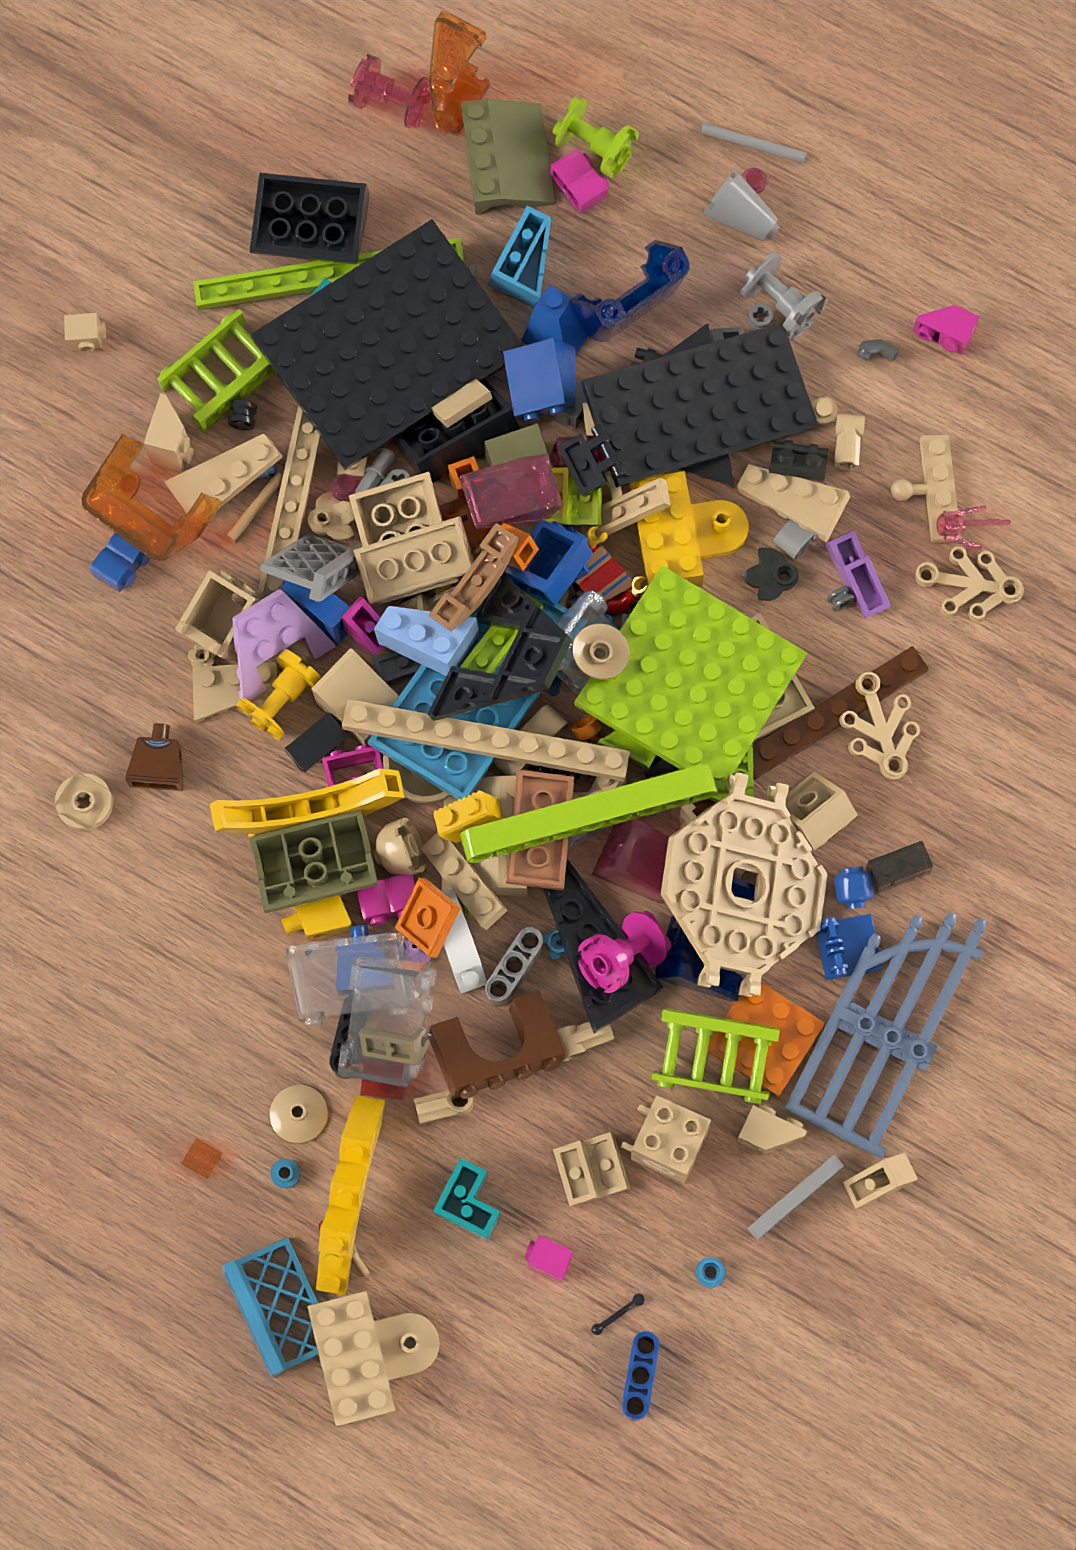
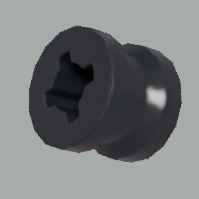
[228,399,258,431]

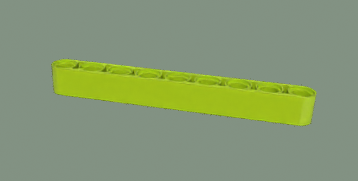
[460,764,718,863]

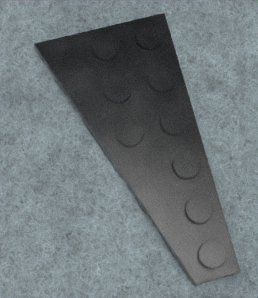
[543,859,663,1034]

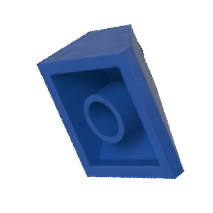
[521,285,596,356]

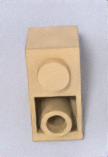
[737,1105,807,1154]

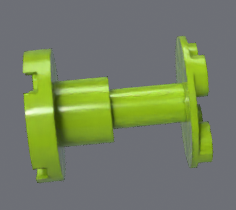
[552,97,639,178]

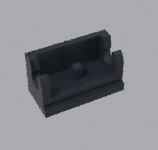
[284,712,349,773]

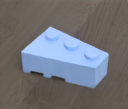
[374,606,480,676]

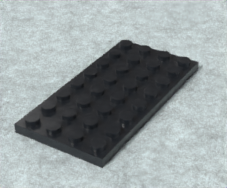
[580,322,819,488]

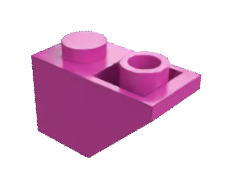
[913,305,979,354]
[525,1235,573,1282]

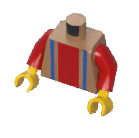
[566,526,649,614]

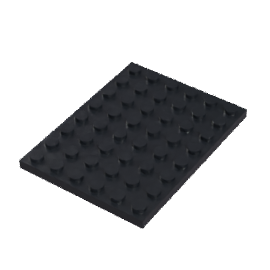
[251,219,523,470]

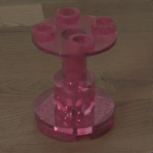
[348,54,433,129]

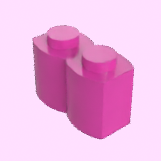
[550,148,609,214]
[357,874,415,927]

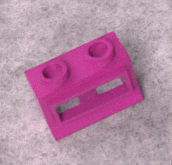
[322,744,383,787]

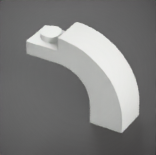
[442,888,487,994]

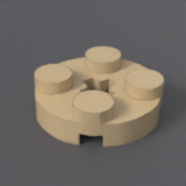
[55,773,114,832]

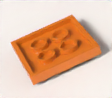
[707,983,825,1098]

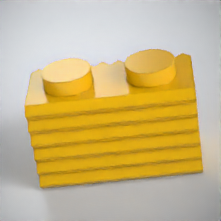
[434,790,504,843]

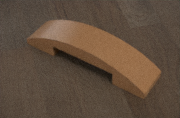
[428,523,519,632]

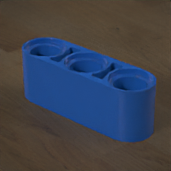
[622,1331,659,1421]

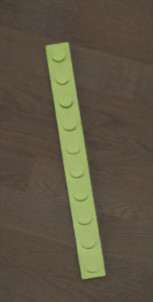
[193,238,465,310]

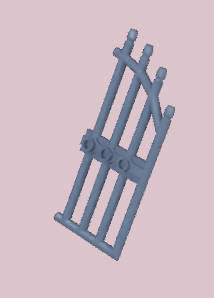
[784,913,987,1159]

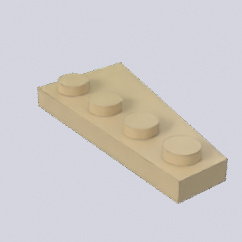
[164,433,283,526]
[737,464,850,542]

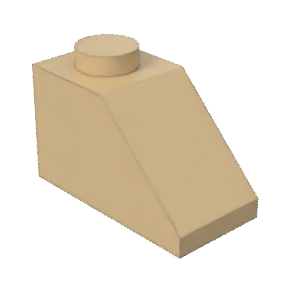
[843,1152,918,1209]

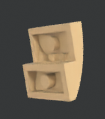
[553,1132,630,1206]

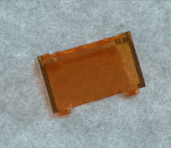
[429,11,490,136]

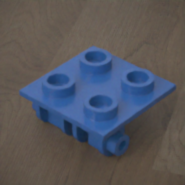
[816,914,883,980]

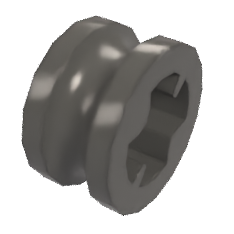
[827,586,856,612]

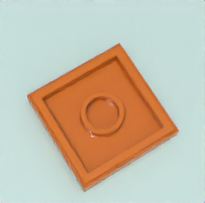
[395,878,461,958]

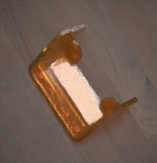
[81,434,223,561]

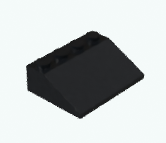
[249,173,370,264]
[393,379,520,484]

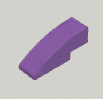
[824,530,891,618]

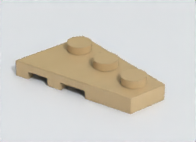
[193,662,278,724]

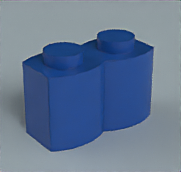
[89,525,152,592]

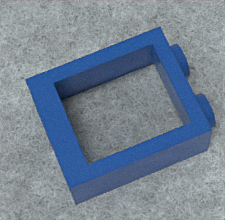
[503,519,593,606]
[281,577,350,646]

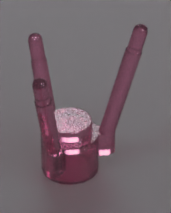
[936,505,1011,550]

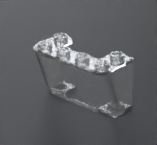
[337,956,437,1087]

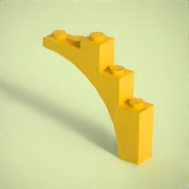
[210,769,405,837]
[316,1095,385,1296]

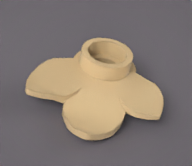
[307,491,355,541]

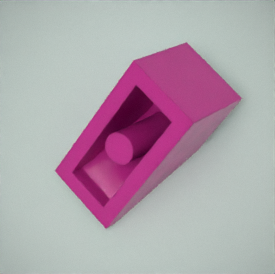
[341,597,385,655]

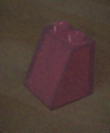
[592,819,669,904]

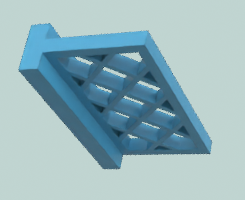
[222,1237,319,1379]

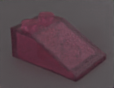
[460,454,563,529]

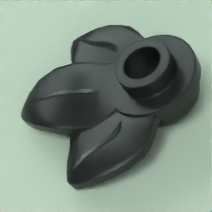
[742,548,799,601]

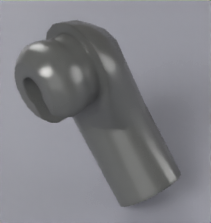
[857,339,899,361]

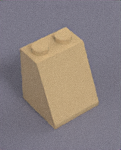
[312,648,399,745]

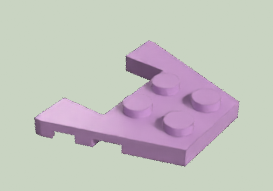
[232,589,336,701]

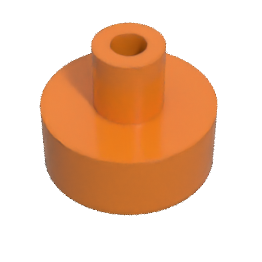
[571,715,602,744]

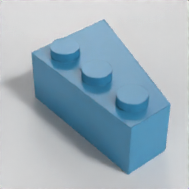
[488,205,551,308]

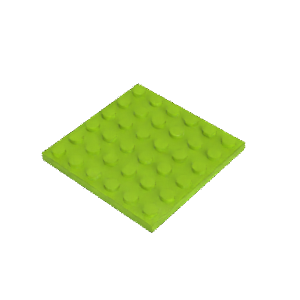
[574,565,808,794]

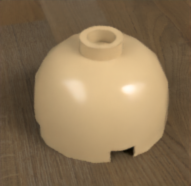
[374,818,426,876]

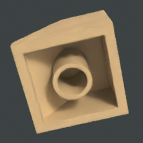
[144,393,193,472]
[785,772,858,851]

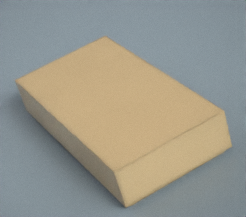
[431,379,492,428]

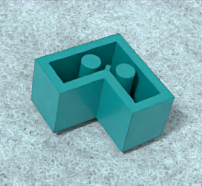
[433,1158,501,1242]

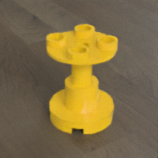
[236,649,322,741]

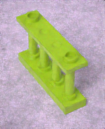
[157,309,275,433]
[651,1008,780,1104]

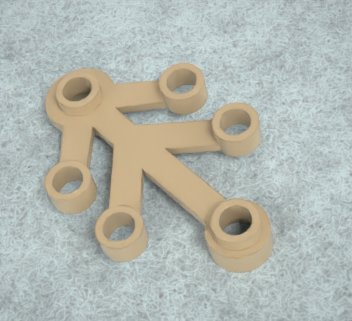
[915,546,1024,622]
[839,672,920,780]

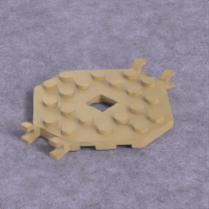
[661,772,827,997]

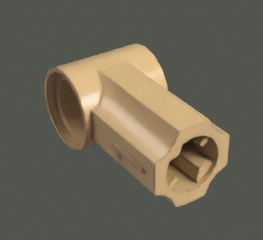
[834,413,865,470]
[557,1022,614,1062]
[414,1090,474,1125]

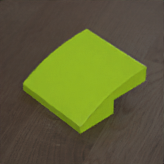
[541,468,602,526]

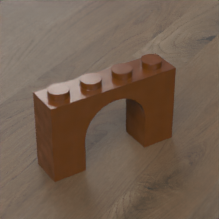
[428,990,565,1099]

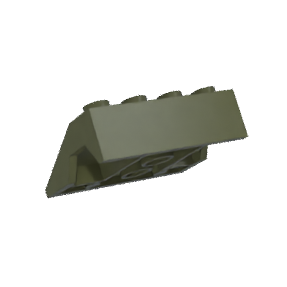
[461,99,555,215]
[249,809,378,914]

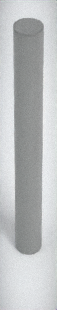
[701,123,807,163]

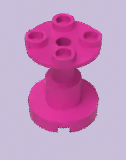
[578,911,672,993]

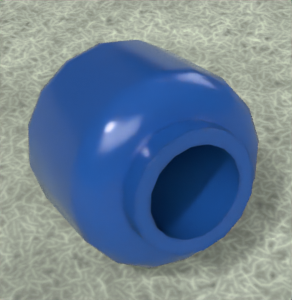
[834,866,874,909]

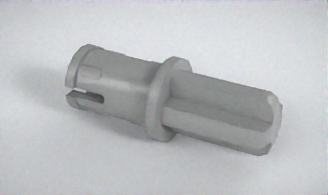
[355,448,396,493]

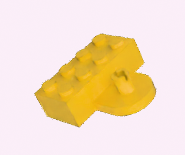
[629,471,749,587]

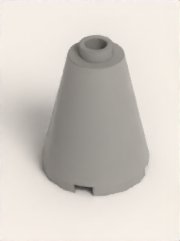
[702,170,779,242]

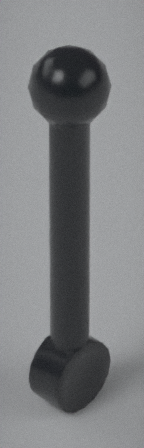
[591,1294,645,1335]

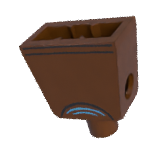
[125,723,183,791]

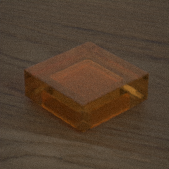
[181,1138,222,1179]

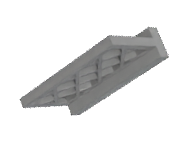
[260,532,363,602]

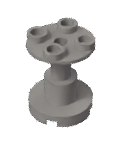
[740,251,828,339]

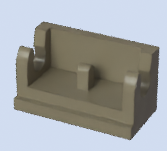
[359,1020,430,1065]

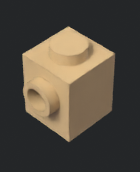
[64,313,106,353]

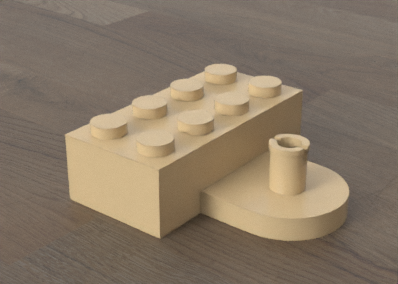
[307,1291,439,1426]

